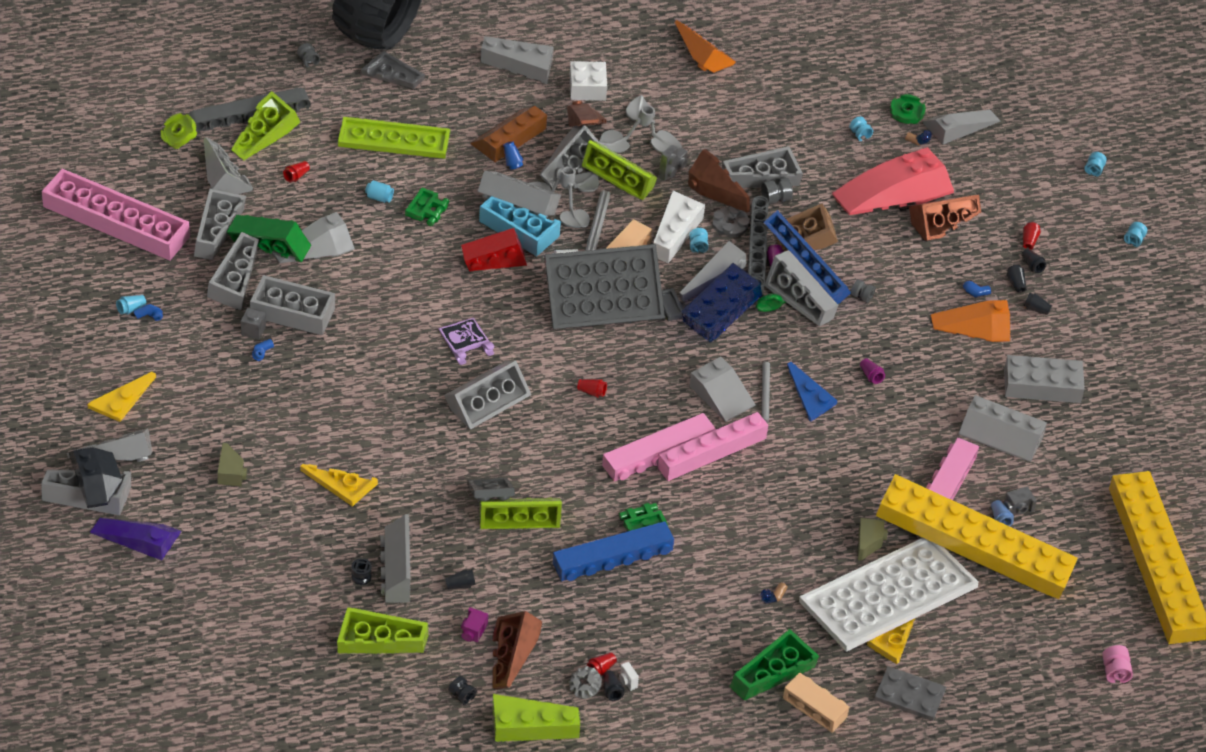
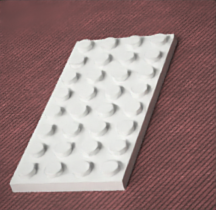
[799,538,978,652]

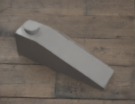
[923,110,1000,144]
[204,137,253,194]
[272,212,355,263]
[680,241,747,302]
[67,428,152,462]

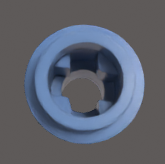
[991,500,1014,526]

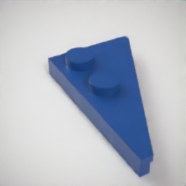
[787,362,837,422]

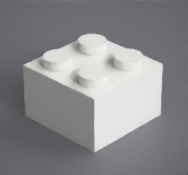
[570,61,607,101]

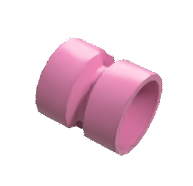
[1102,645,1133,683]

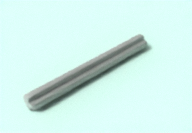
[585,190,610,251]

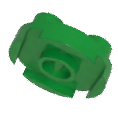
[890,94,926,124]

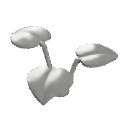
[599,95,682,153]
[530,167,599,228]

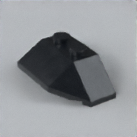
[69,447,122,509]

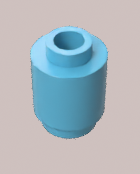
[365,180,394,203]

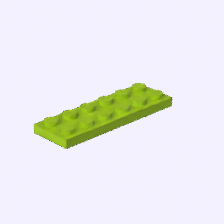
[338,117,450,159]

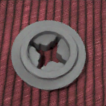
[568,666,601,699]

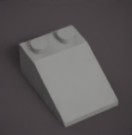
[689,357,755,422]

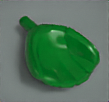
[755,294,787,312]

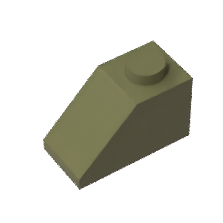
[217,443,248,486]
[858,518,888,561]

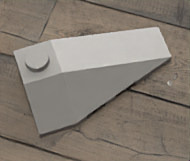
[539,125,602,187]

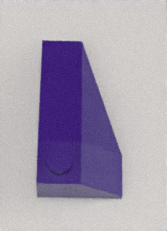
[90,518,181,561]

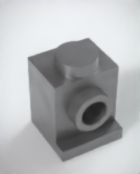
[1004,486,1037,515]

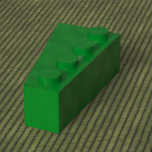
[227,215,311,263]
[730,629,819,701]

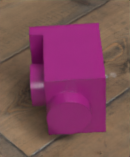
[461,607,488,643]

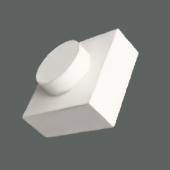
[619,662,639,691]

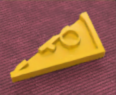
[87,372,156,422]
[300,464,378,506]
[867,618,915,664]

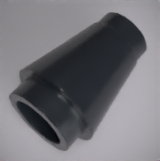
[1022,249,1047,273]
[1006,265,1027,292]
[1023,292,1053,315]
[445,569,476,590]
[603,671,625,701]

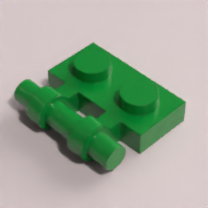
[405,187,450,226]
[618,503,668,532]

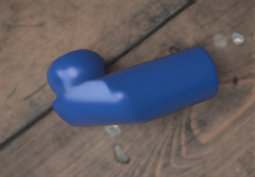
[134,304,163,321]

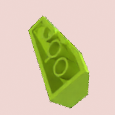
[231,91,300,161]

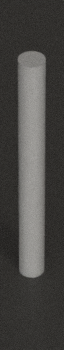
[761,362,770,423]

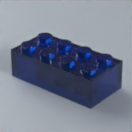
[681,263,762,343]

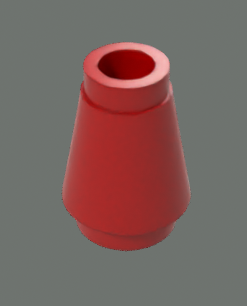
[283,161,310,183]
[1023,222,1041,250]
[577,379,607,398]
[586,652,617,676]

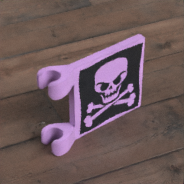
[439,318,494,365]

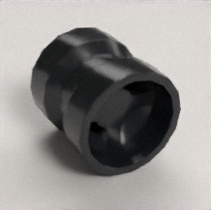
[352,558,372,585]
[448,676,477,705]

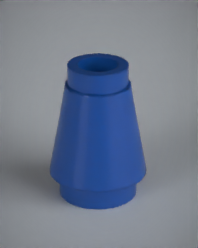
[503,141,523,170]

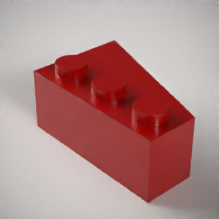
[461,228,527,271]

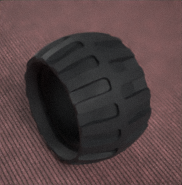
[332,0,422,50]

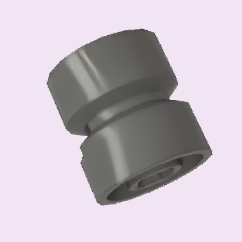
[761,177,793,205]

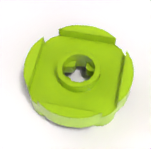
[161,113,197,149]

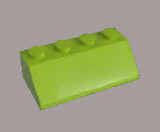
[582,140,657,200]
[479,498,562,529]

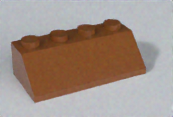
[470,106,547,163]

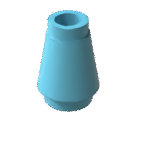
[116,295,146,315]

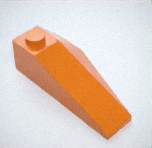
[675,20,736,73]
[931,300,1010,342]

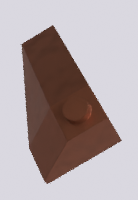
[567,101,607,127]
[688,149,750,212]
[909,194,981,241]
[493,611,543,690]

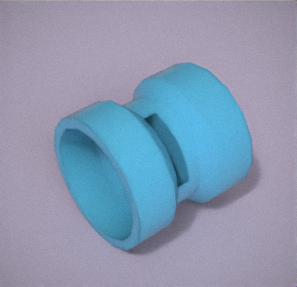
[849,116,873,141]
[1084,152,1107,176]
[1124,222,1147,247]
[690,228,708,253]

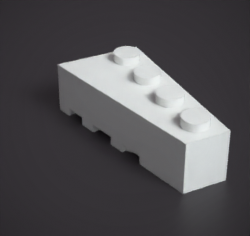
[654,191,705,263]

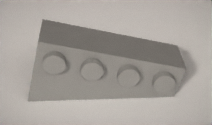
[722,146,803,188]
[194,189,246,260]
[764,250,839,326]

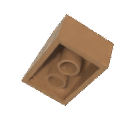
[776,203,838,252]

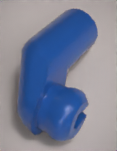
[963,281,991,297]
[252,339,274,361]

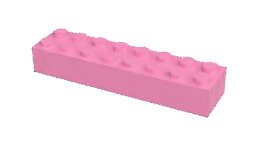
[42,169,190,261]

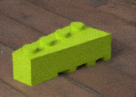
[337,607,428,653]
[492,694,580,742]

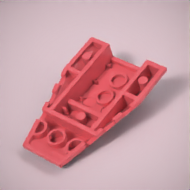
[832,147,954,215]

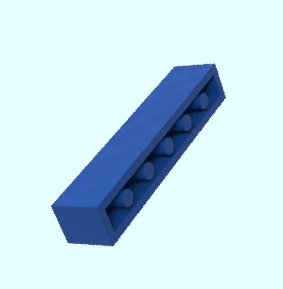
[764,210,851,304]
[553,521,674,581]

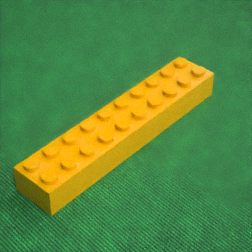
[1109,471,1206,644]
[876,474,1078,599]

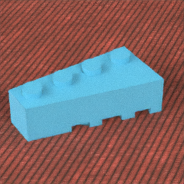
[479,196,561,256]

